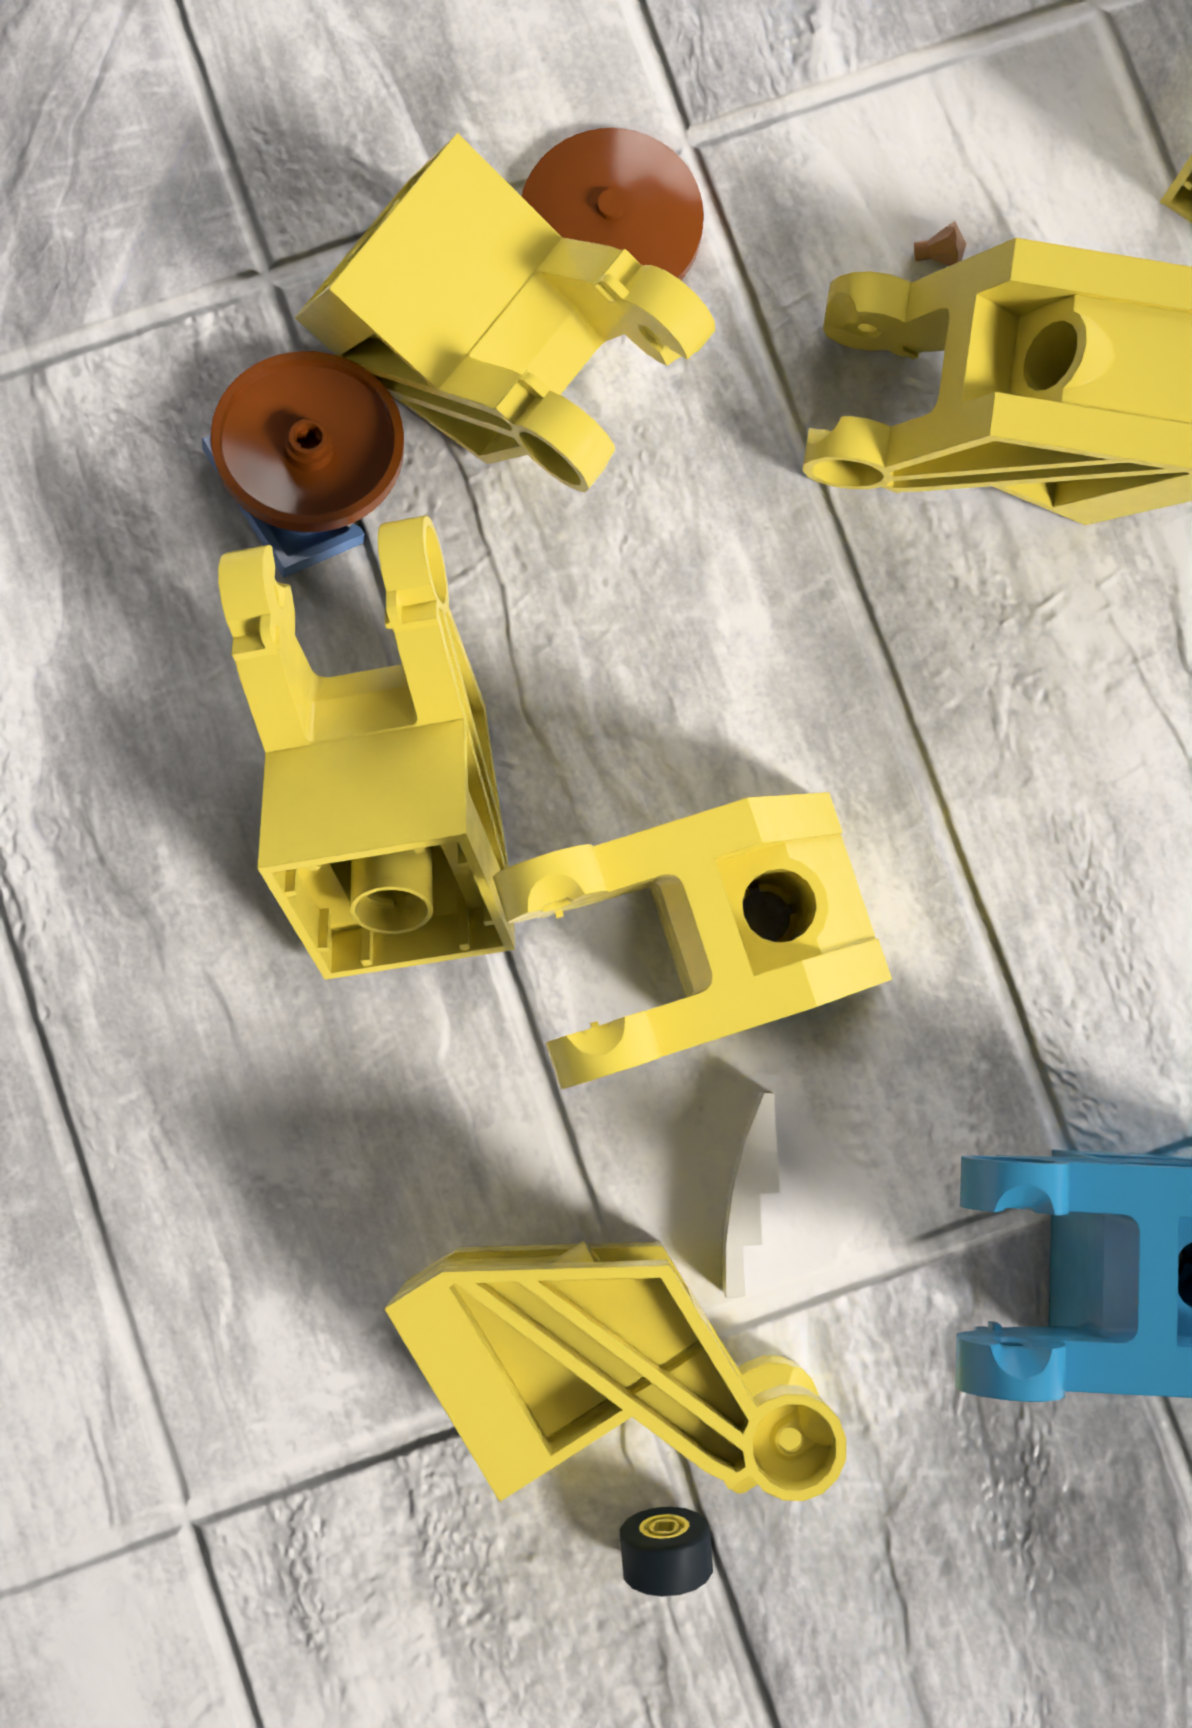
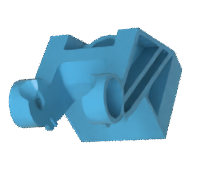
[955,1149,1192,1402]

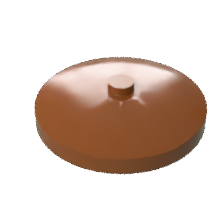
[521,128,704,281]
[211,351,404,532]

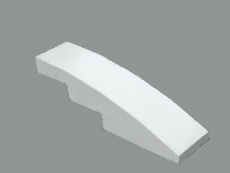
[722,1091,780,1298]

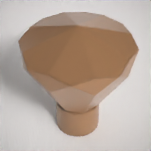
[914,221,966,266]

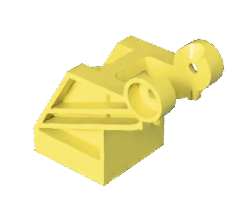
[294,133,715,492]
[802,238,1192,525]
[218,515,515,980]
[493,792,892,1090]
[384,1241,846,1502]

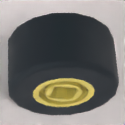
[620,1506,713,1597]

